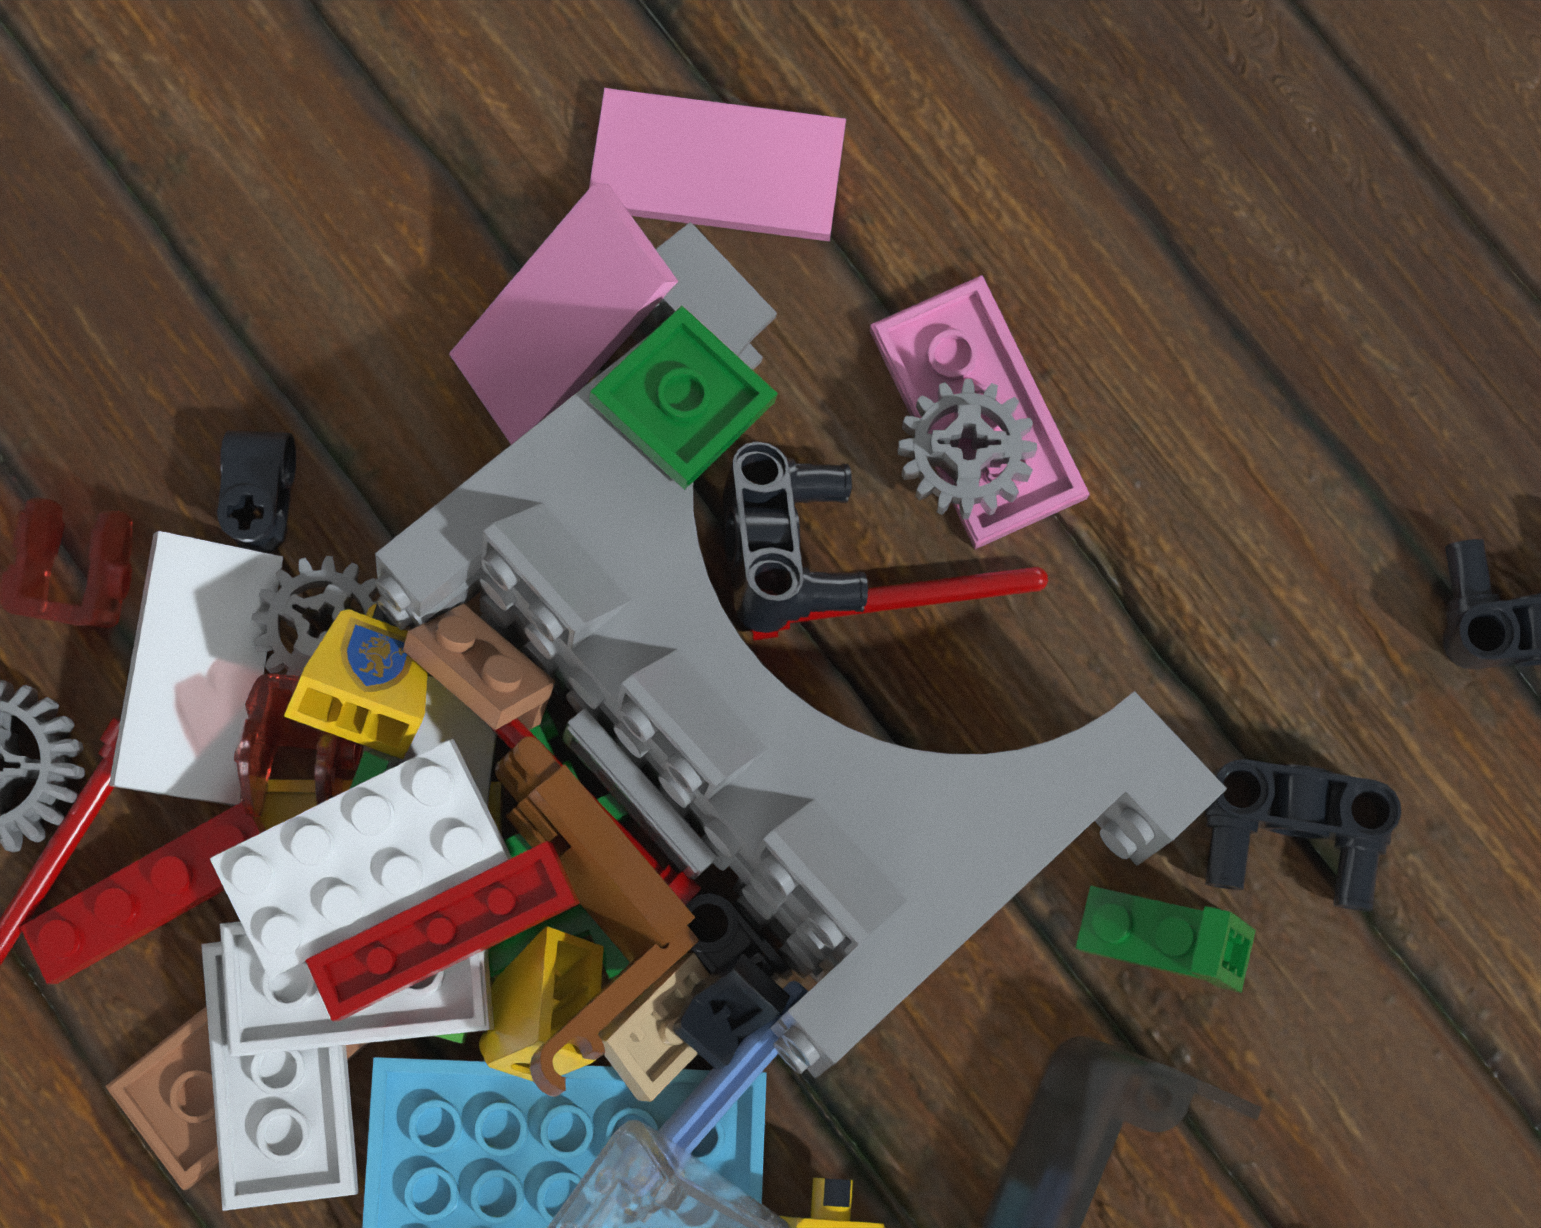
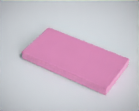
[589,88,846,242]
[449,183,678,445]
[870,275,1090,549]

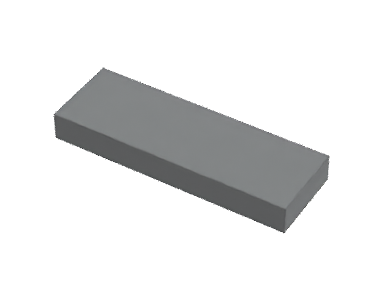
[563,708,717,880]

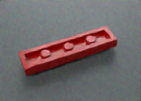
[20,801,266,984]
[305,841,580,1021]

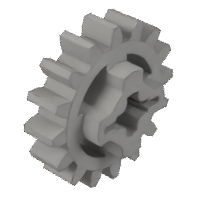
[898,379,1037,519]
[251,556,378,690]

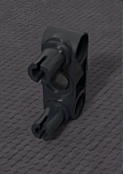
[722,442,868,633]
[1443,539,1541,669]
[1204,759,1401,911]

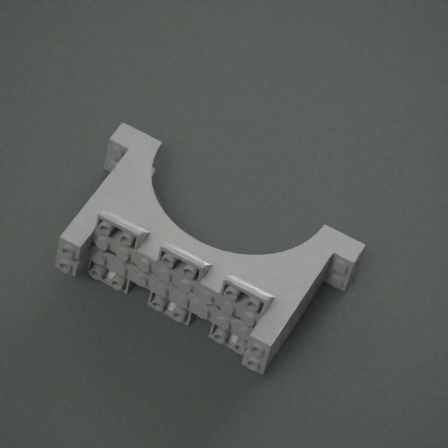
[375,222,1227,1078]

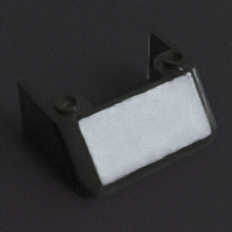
[979,1036,1262,1228]

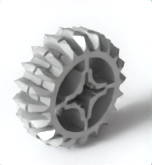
[0,680,86,852]

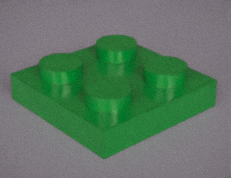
[589,305,778,490]

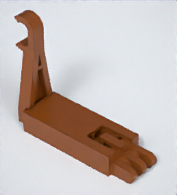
[495,737,699,1097]

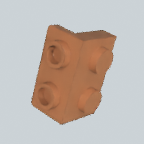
[403,604,555,730]

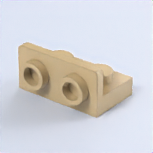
[598,953,710,1102]

